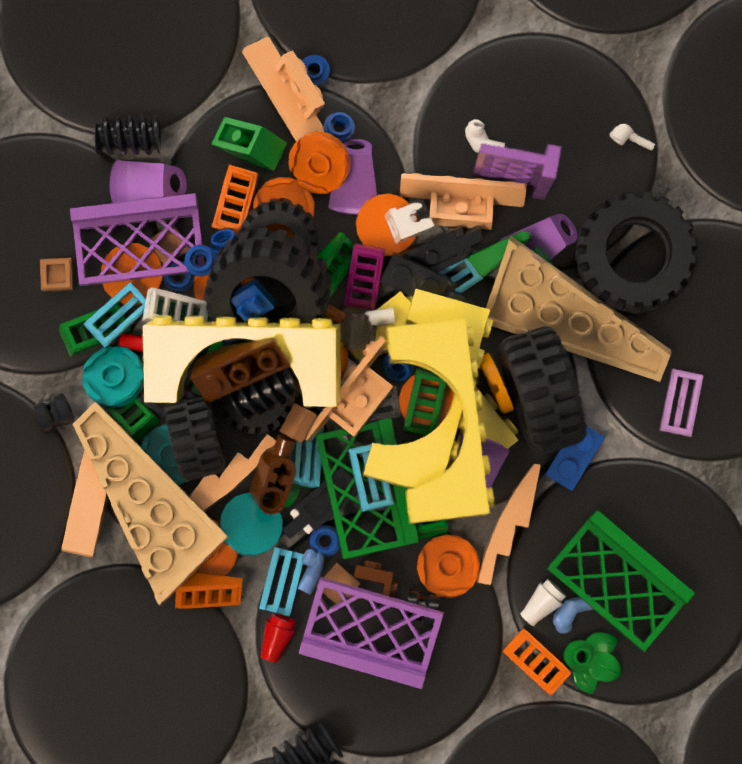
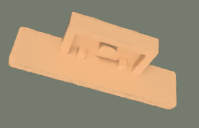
[242,37,325,141]
[400,173,527,230]
[305,336,394,442]

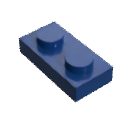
[545,426,605,491]

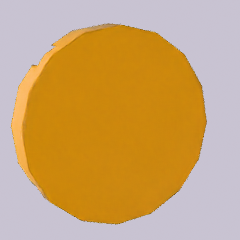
[480,353,514,414]

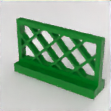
[315,418,419,559]
[546,510,695,652]

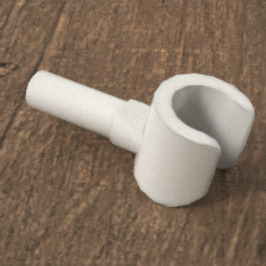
[610,124,655,151]

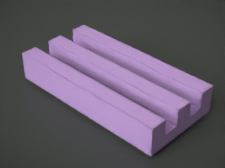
[659,369,704,437]

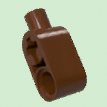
[250,434,296,515]

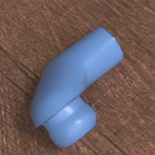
[297,549,324,595]
[553,594,593,634]

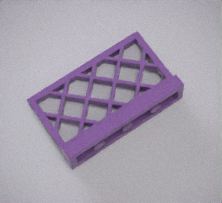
[473,143,561,200]
[70,193,205,286]
[298,577,444,689]

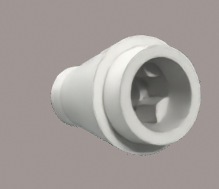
[520,579,566,626]

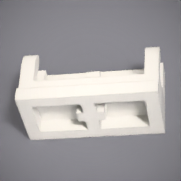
[384,203,434,244]

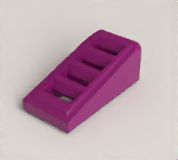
[344,243,385,310]

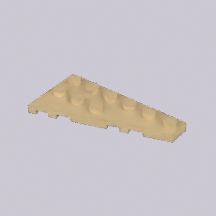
[486,235,671,382]
[73,402,229,606]

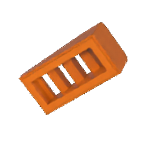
[212,165,260,235]
[175,572,243,609]
[502,628,572,696]

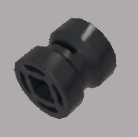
[34,393,76,434]
[402,589,440,627]

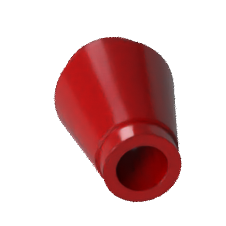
[260,613,296,663]

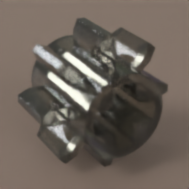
[337,313,377,351]

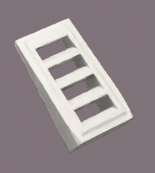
[142,288,208,322]

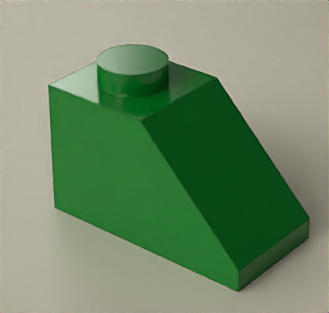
[211,117,287,171]

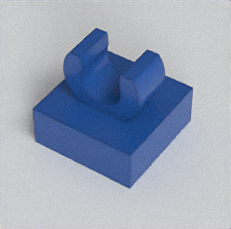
[231,278,276,322]

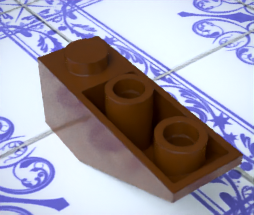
[191,338,291,403]

